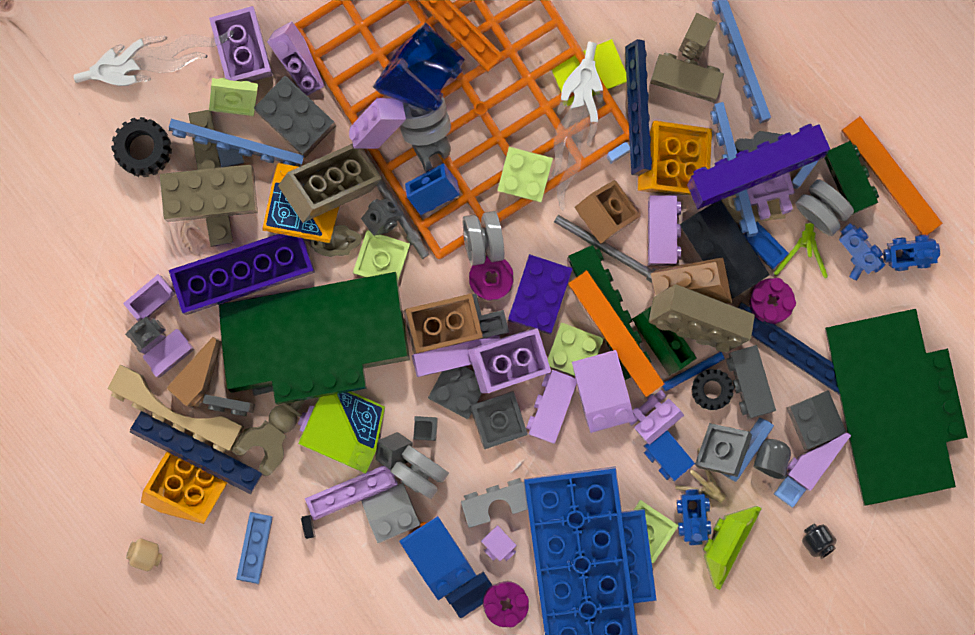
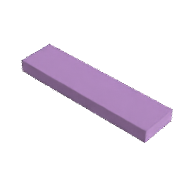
[411,335,500,377]
[305,465,398,521]

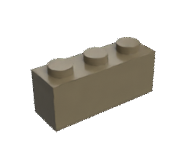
[679,13,717,60]
[650,53,724,103]

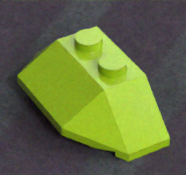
[703,506,762,590]

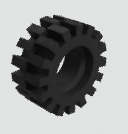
[691,369,734,410]

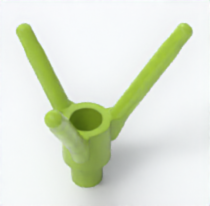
[774,223,828,278]

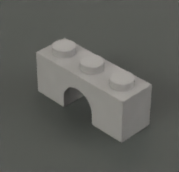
[461,478,528,528]

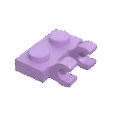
[747,173,795,220]

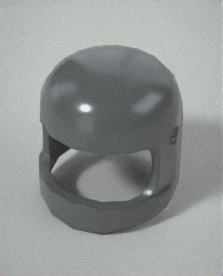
[412,136,451,172]
[753,439,791,479]

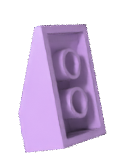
[572,350,635,433]

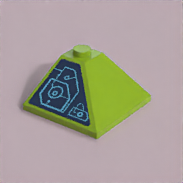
[298,392,385,473]

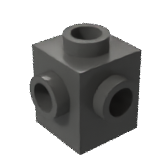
[361,198,402,236]

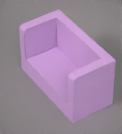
[123,274,176,321]

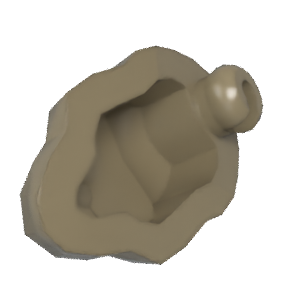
[310,225,362,257]

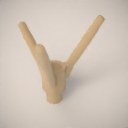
[675,448,726,503]

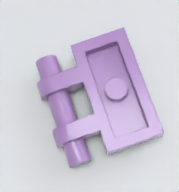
[629,390,684,445]

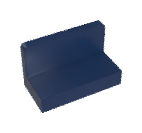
[445,571,492,618]

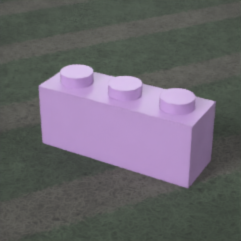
[349,98,406,149]
[648,195,681,266]
[526,370,577,444]

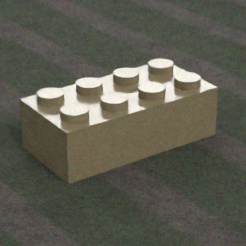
[278,144,382,223]
[160,165,258,222]
[649,284,755,352]

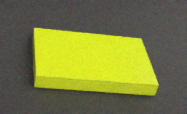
[551,39,627,107]

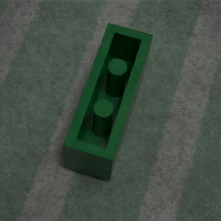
[824,141,879,215]
[632,306,697,376]

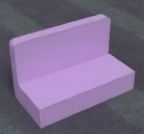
[143,329,195,378]

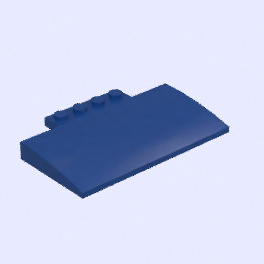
[524,466,657,635]

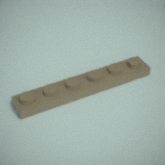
[188,110,234,247]

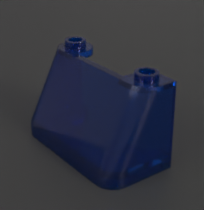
[373,22,465,111]

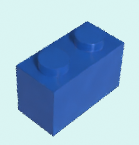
[405,163,460,215]
[643,430,695,481]

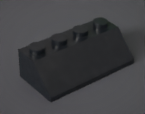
[679,200,770,299]

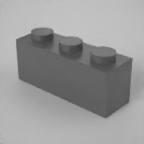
[726,345,776,419]

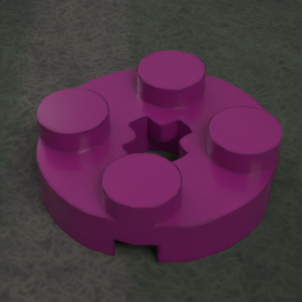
[469,255,514,301]
[749,278,796,324]
[483,581,529,628]

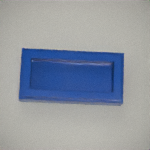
[744,221,789,270]

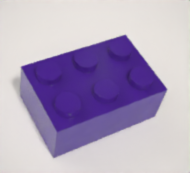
[508,254,573,335]

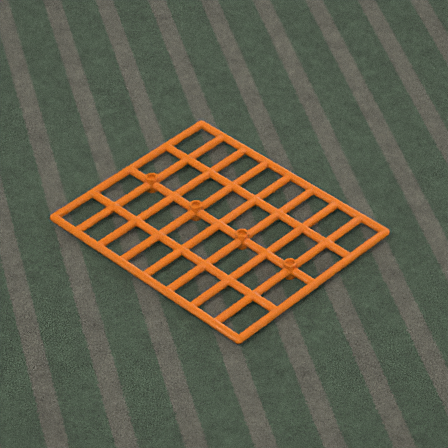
[294,0,629,259]

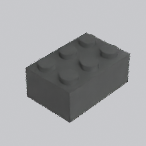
[254,76,336,158]

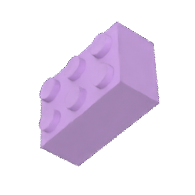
[209,6,273,82]
[468,328,551,393]

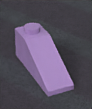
[786,433,851,491]

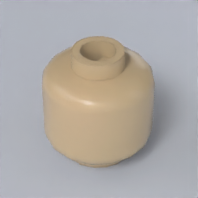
[126,538,162,571]

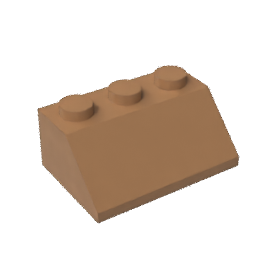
[651,258,732,304]

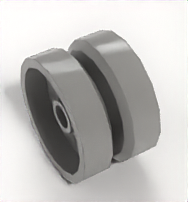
[400,90,451,146]
[795,179,854,236]
[463,211,505,266]
[390,445,449,499]

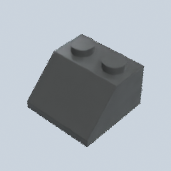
[786,390,846,450]

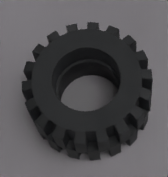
[111,117,172,177]

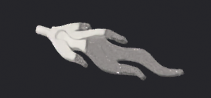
[74,30,233,86]
[551,42,603,211]

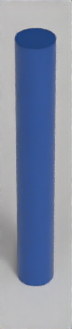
[662,352,725,392]

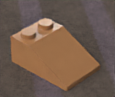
[403,293,483,354]
[167,337,222,408]

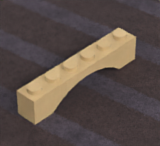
[107,365,244,453]

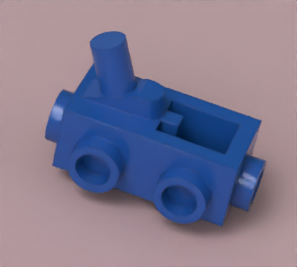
[839,223,886,281]
[883,235,940,271]
[676,489,711,545]

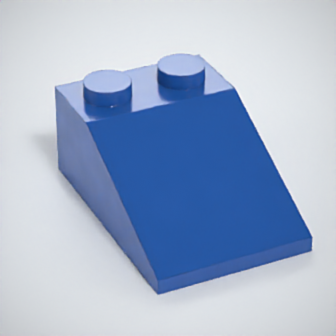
[399,516,477,600]

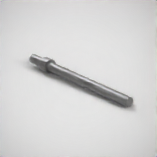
[352,143,430,259]
[554,215,656,283]

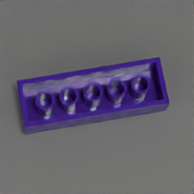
[687,124,830,209]
[168,234,315,315]

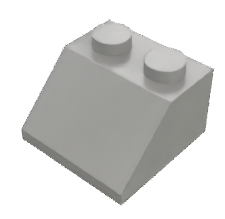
[361,483,420,543]

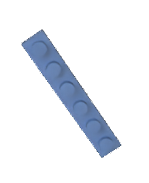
[712,0,771,124]
[710,102,758,238]
[169,118,304,167]

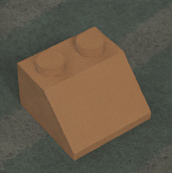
[574,180,641,244]

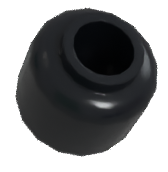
[802,523,837,559]

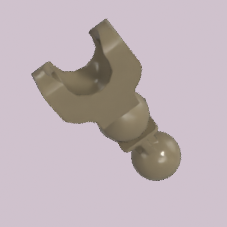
[232,400,305,476]

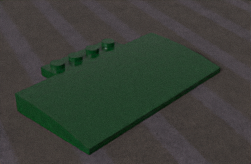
[219,272,410,405]
[825,309,968,506]

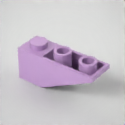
[267,21,324,96]

